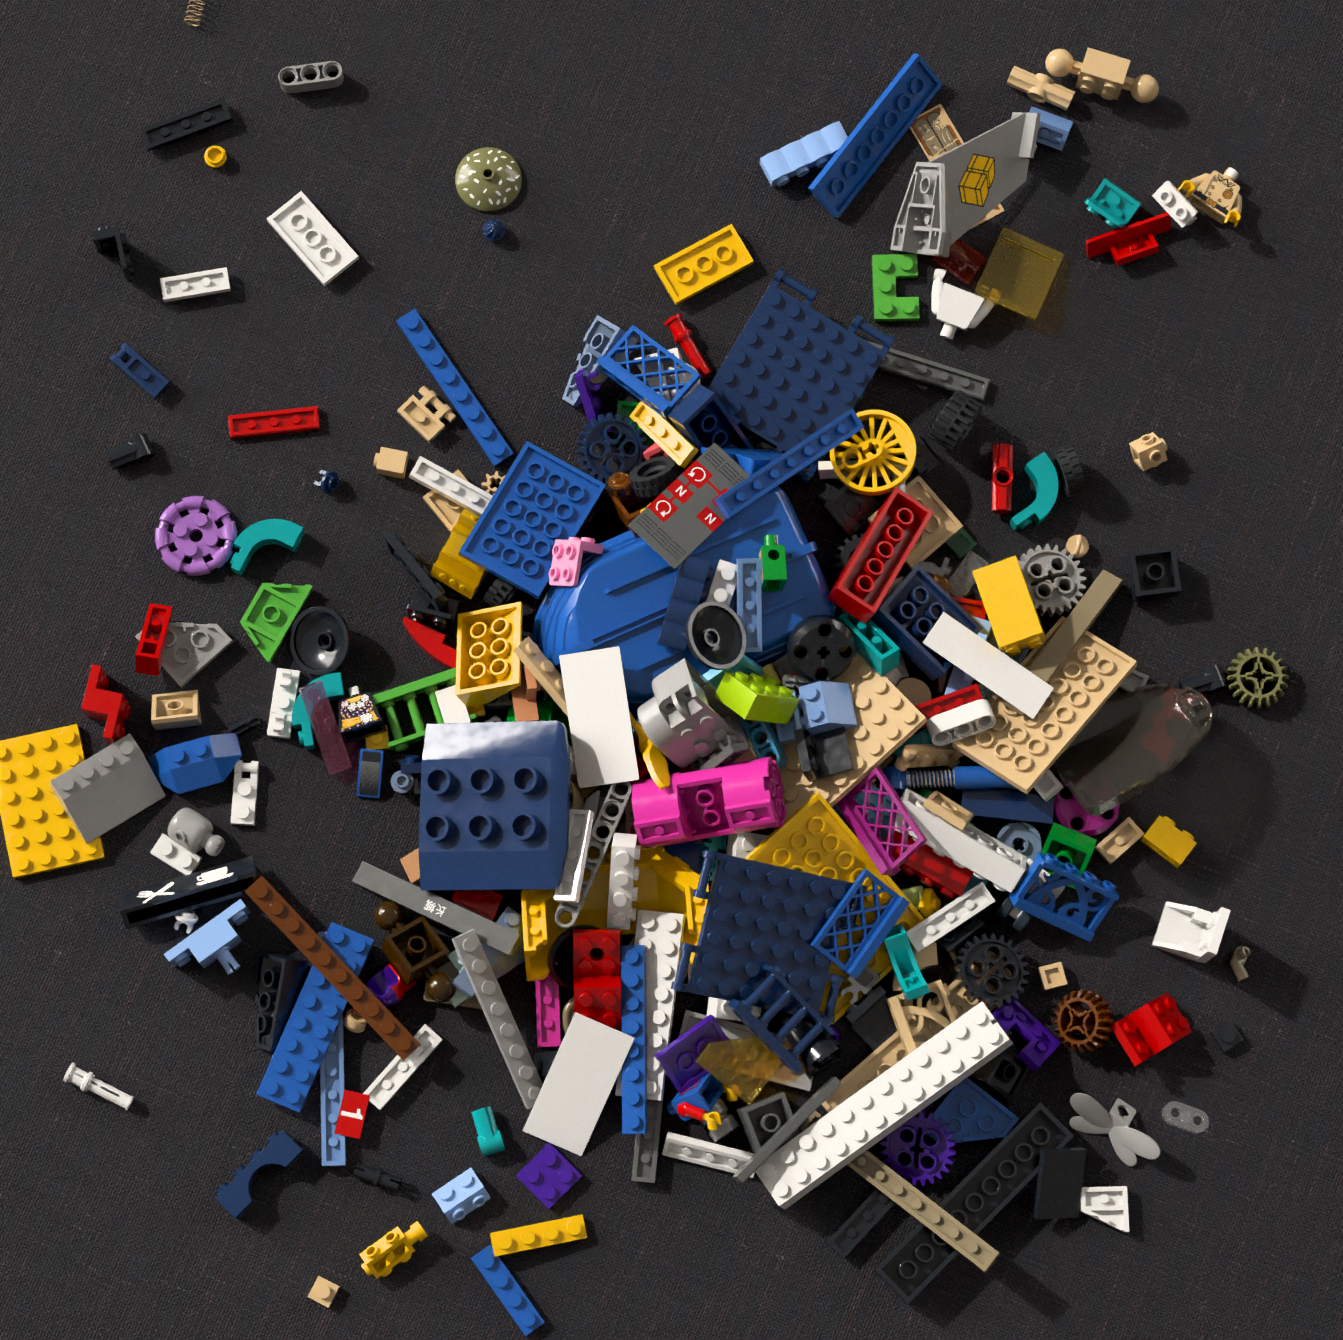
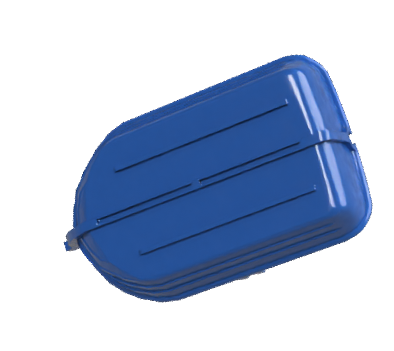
[531,486,838,719]

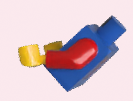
[667,1071,739,1131]

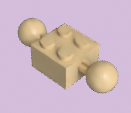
[1045,48,1159,103]

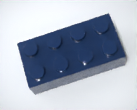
[668,385,754,458]

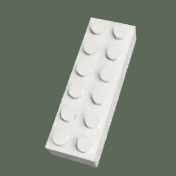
[889,788,1027,893]

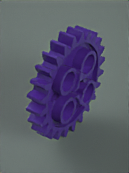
[880,1109,957,1186]

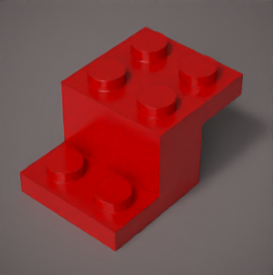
[81,664,131,745]
[1110,992,1192,1066]

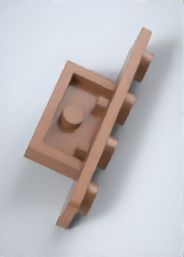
[511,661,541,722]

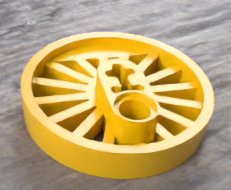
[830,410,916,496]

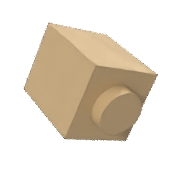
[373,447,409,479]

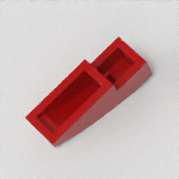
[402,616,457,670]

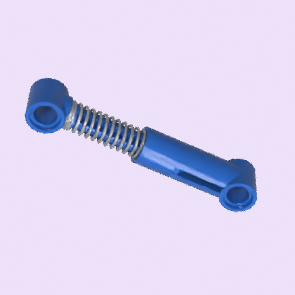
[883,766,1019,794]

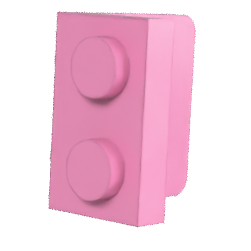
[549,537,604,587]

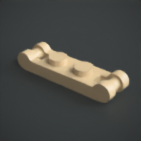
[894,743,964,771]

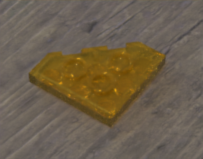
[695,1036,792,1105]

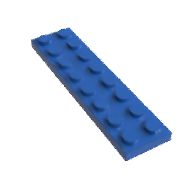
[808,54,943,218]
[256,922,375,1113]

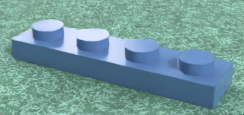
[736,558,762,652]

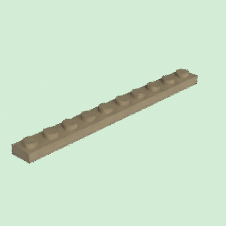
[800,1110,1000,1272]

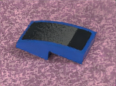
[357,749,384,799]

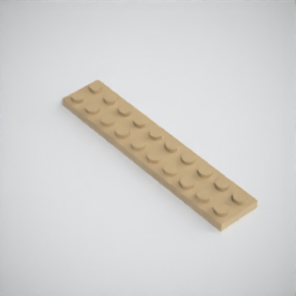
[821,951,1012,1113]

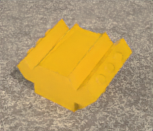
[430,509,488,599]

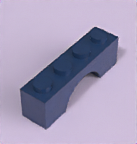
[215,1130,304,1219]

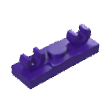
[574,369,613,432]

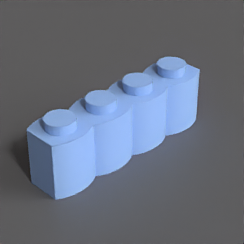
[760,121,848,187]

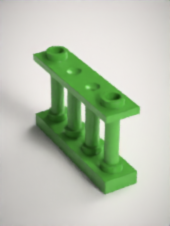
[372,667,478,752]

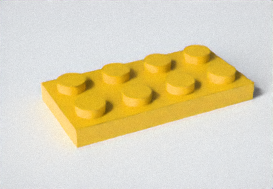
[654,224,754,305]

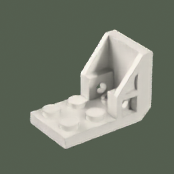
[1151,902,1231,963]

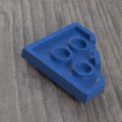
[920,1077,1020,1143]

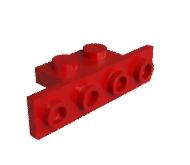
[1086,212,1171,266]

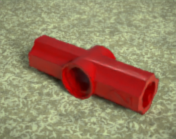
[991,443,1013,514]

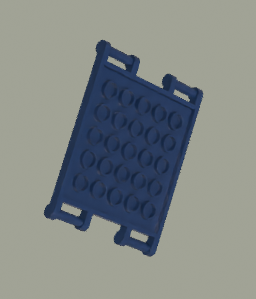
[708,268,896,486]
[671,850,867,1023]

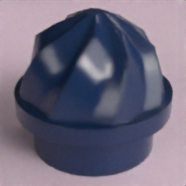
[483,219,505,241]

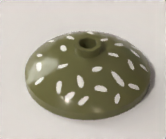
[455,147,522,212]

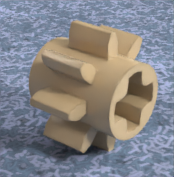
[481,471,506,495]

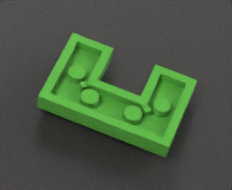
[872,254,920,322]

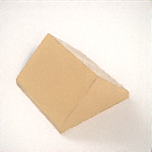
[151,690,201,730]

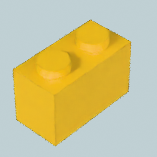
[1140,815,1197,868]

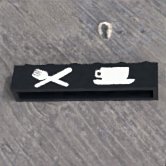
[118,856,259,929]

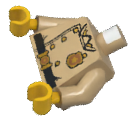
[1178,167,1242,227]

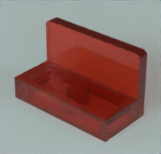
[932,239,987,285]

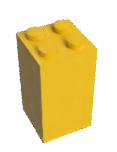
[972,555,1047,657]

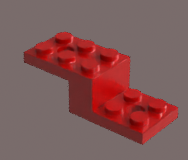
[573,929,621,1032]

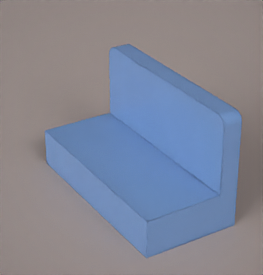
[1029,107,1073,151]

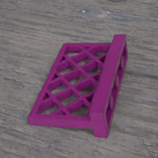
[836,767,927,876]

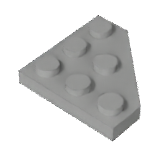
[135,622,233,688]

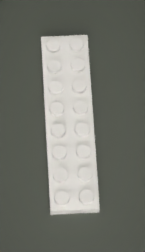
[615,910,686,1101]

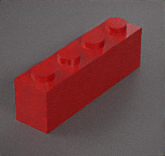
[883,830,973,899]

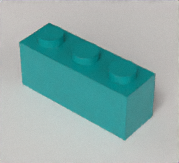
[839,612,900,676]

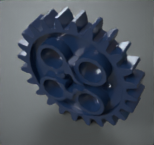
[575,413,648,487]

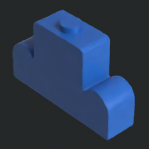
[700,447,783,483]

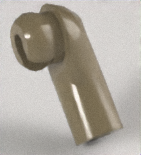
[1230,946,1250,981]

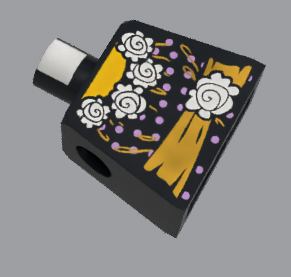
[339,686,387,744]

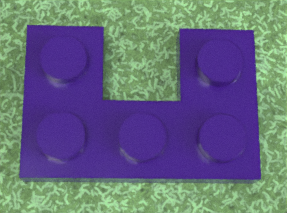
[992,1000,1061,1071]

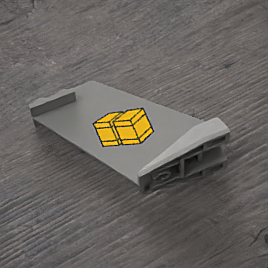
[890,112,1041,257]

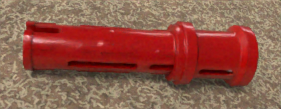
[664,313,713,379]

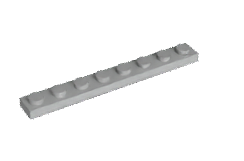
[451,929,543,1109]

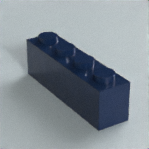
[960,788,1055,827]

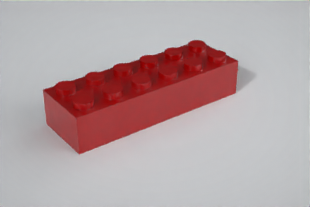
[827,487,934,624]

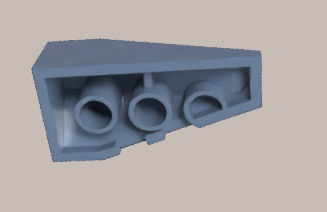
[562,315,638,407]
[452,906,525,997]

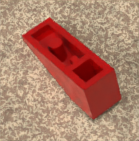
[135,603,172,676]

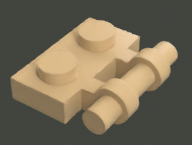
[397,386,456,443]

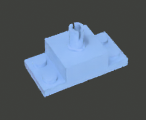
[164,899,250,975]

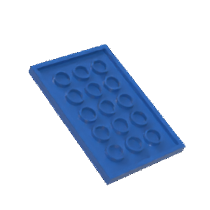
[458,441,606,599]

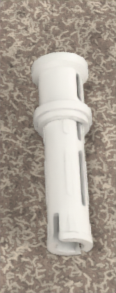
[63,1062,134,1110]

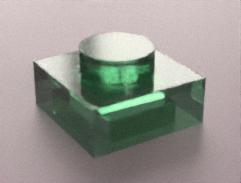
[944,527,977,560]

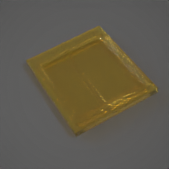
[974,227,1064,321]

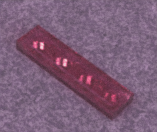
[299,680,352,775]

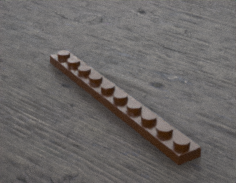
[245,876,421,1061]

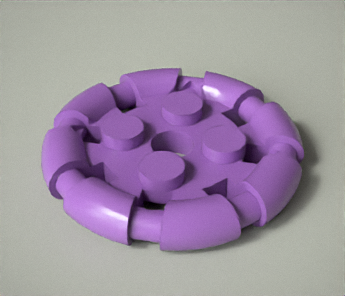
[155,496,237,576]

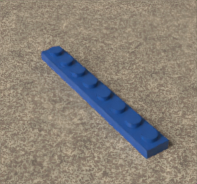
[396,309,514,467]
[714,408,864,519]
[621,945,647,1135]

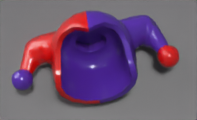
[353,964,417,1012]

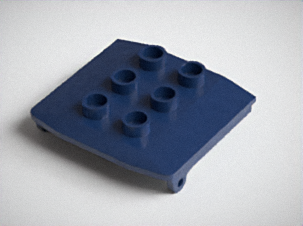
[418,720,571,891]

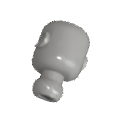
[167,808,225,856]

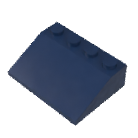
[870,564,983,681]

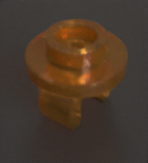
[608,472,631,496]

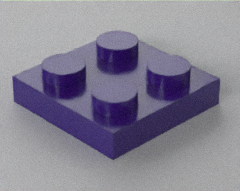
[516,1143,582,1209]

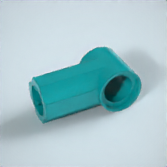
[471,1106,505,1157]

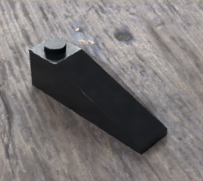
[254,951,308,1052]

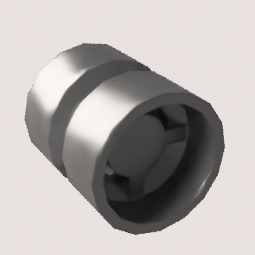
[700,1098,739,1143]

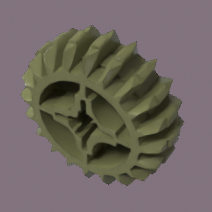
[1226,647,1289,709]

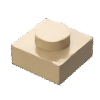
[1038,962,1067,991]
[308,1276,340,1308]

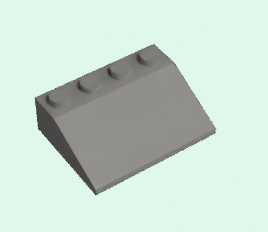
[49,734,166,844]

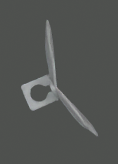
[1069,1093,1160,1166]

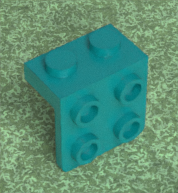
[1085,178,1142,229]

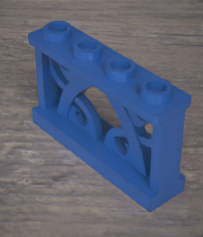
[1008,852,1119,942]

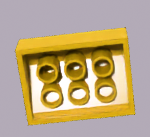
[455,602,523,707]

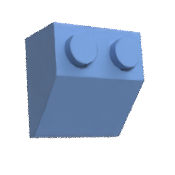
[798,681,858,736]

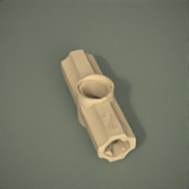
[1006,66,1075,110]

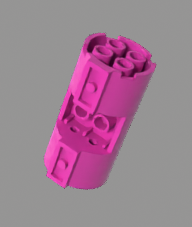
[632,757,786,848]

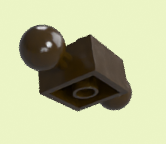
[374,901,457,1002]

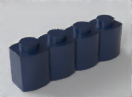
[657,555,713,652]

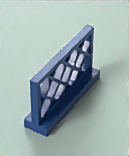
[596,325,701,420]
[811,869,910,979]

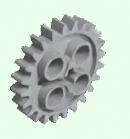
[1018,544,1086,617]

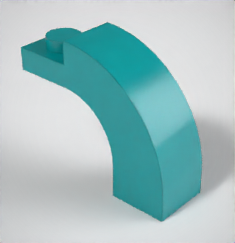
[1009,452,1059,531]
[230,519,305,576]
[292,672,345,750]
[883,924,930,1000]

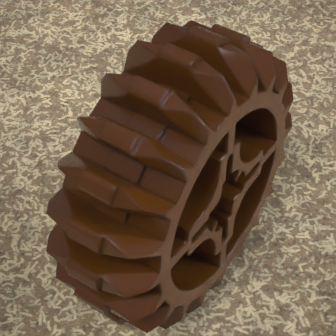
[1052,990,1114,1053]

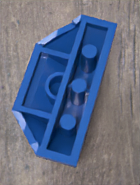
[148,733,242,795]

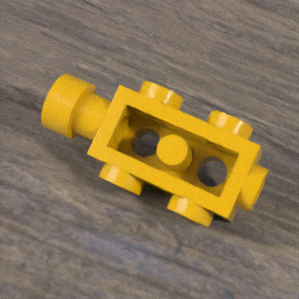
[359,1221,428,1279]

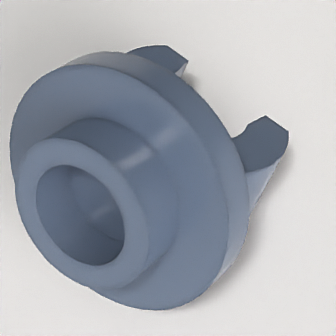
[391,770,414,794]

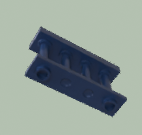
[727,964,835,1073]

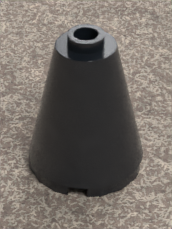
[782,1014,844,1079]

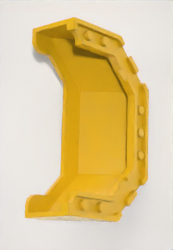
[521,844,709,981]

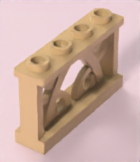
[886,980,959,1056]

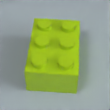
[714,671,799,724]

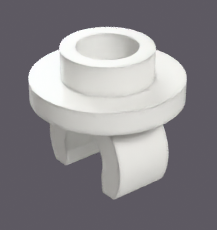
[174,910,198,934]

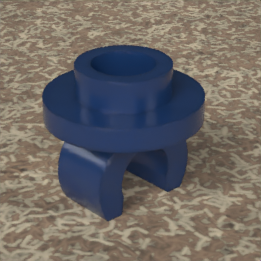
[314,470,339,494]

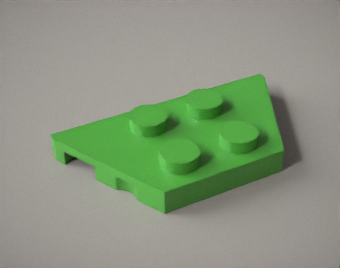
[240,583,313,663]

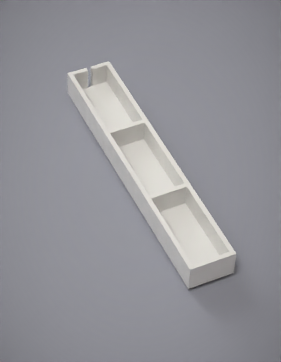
[755,1002,1013,1210]

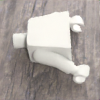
[931,269,1001,340]

